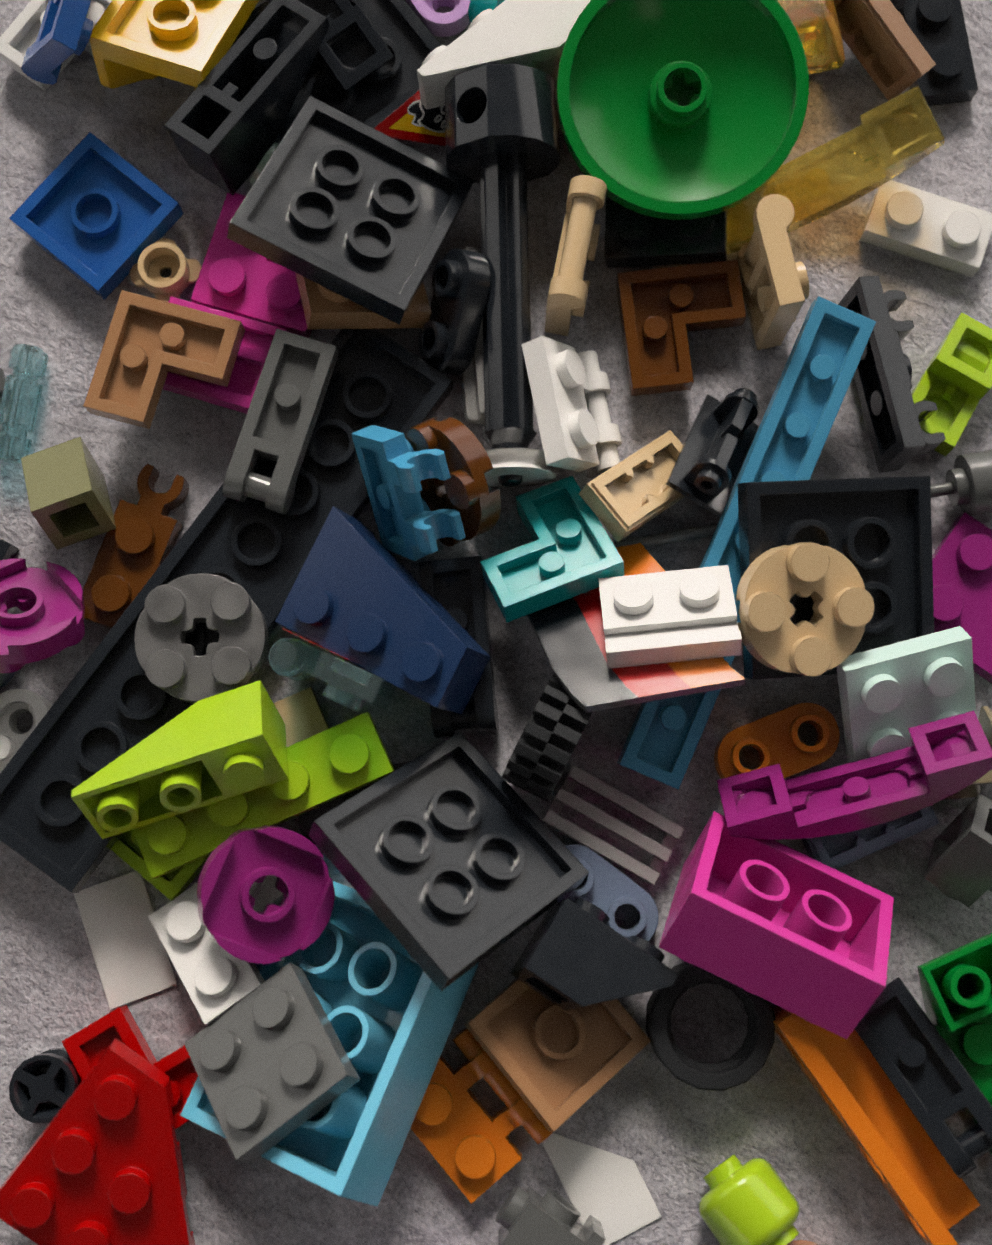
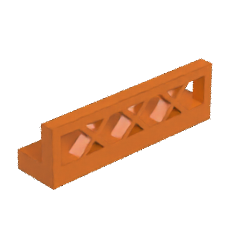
[772,1006,980,1245]

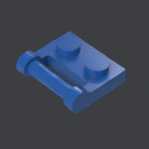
[21,0,93,85]

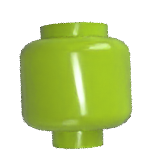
[698,1154,800,1245]

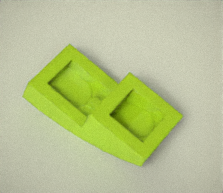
[911,312,992,457]

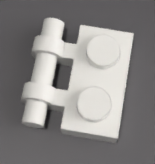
[521,336,622,474]

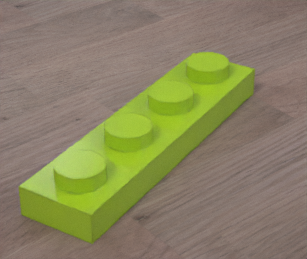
[133,712,395,878]

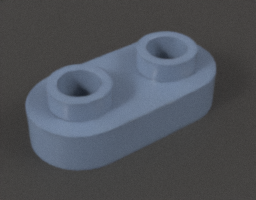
[557,844,659,941]

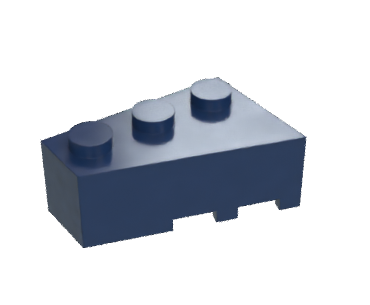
[275,506,491,714]

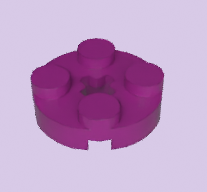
[0,559,85,673]
[197,825,335,964]

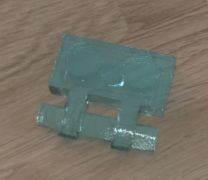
[268,637,396,713]

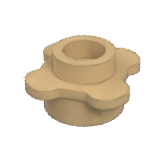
[130,238,201,302]

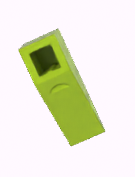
[71,680,288,839]

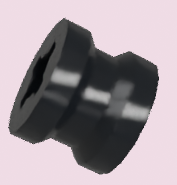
[9,1048,82,1124]

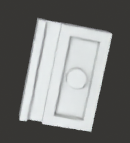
[599,565,742,669]

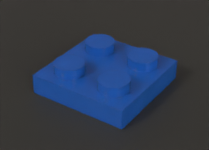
[9,132,184,300]

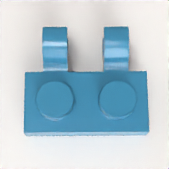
[351,425,466,561]

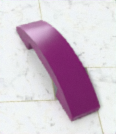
[717,711,992,840]

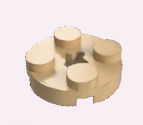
[736,542,875,677]

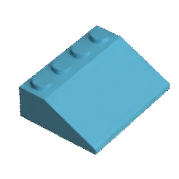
[180,881,479,1207]

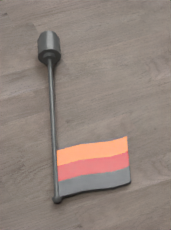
[486,450,992,712]

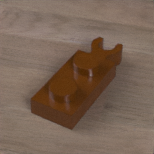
[83,464,189,629]

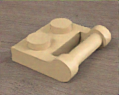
[545,175,607,336]
[736,194,809,350]

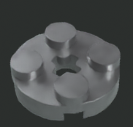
[134,573,269,704]

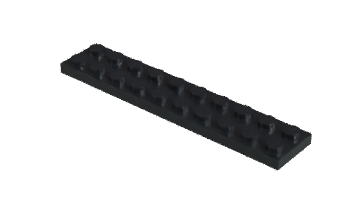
[0,328,453,893]

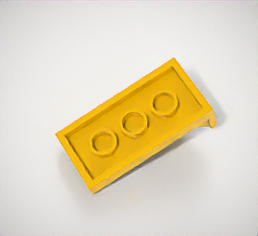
[89,0,259,89]

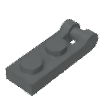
[223,329,339,514]

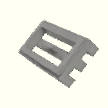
[542,765,685,885]

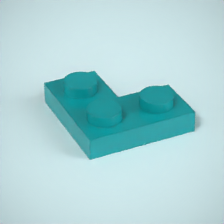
[480,475,625,622]

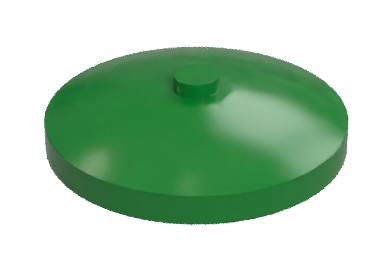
[557,0,809,220]

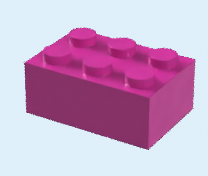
[659,811,894,1039]

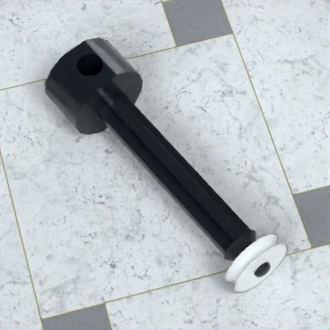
[445,63,560,487]

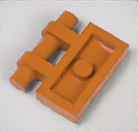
[411,1027,553,1204]

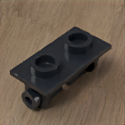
[666,388,760,516]

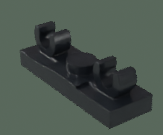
[838,275,946,472]

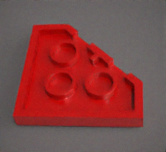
[0,1038,195,1245]

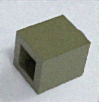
[21,437,116,550]

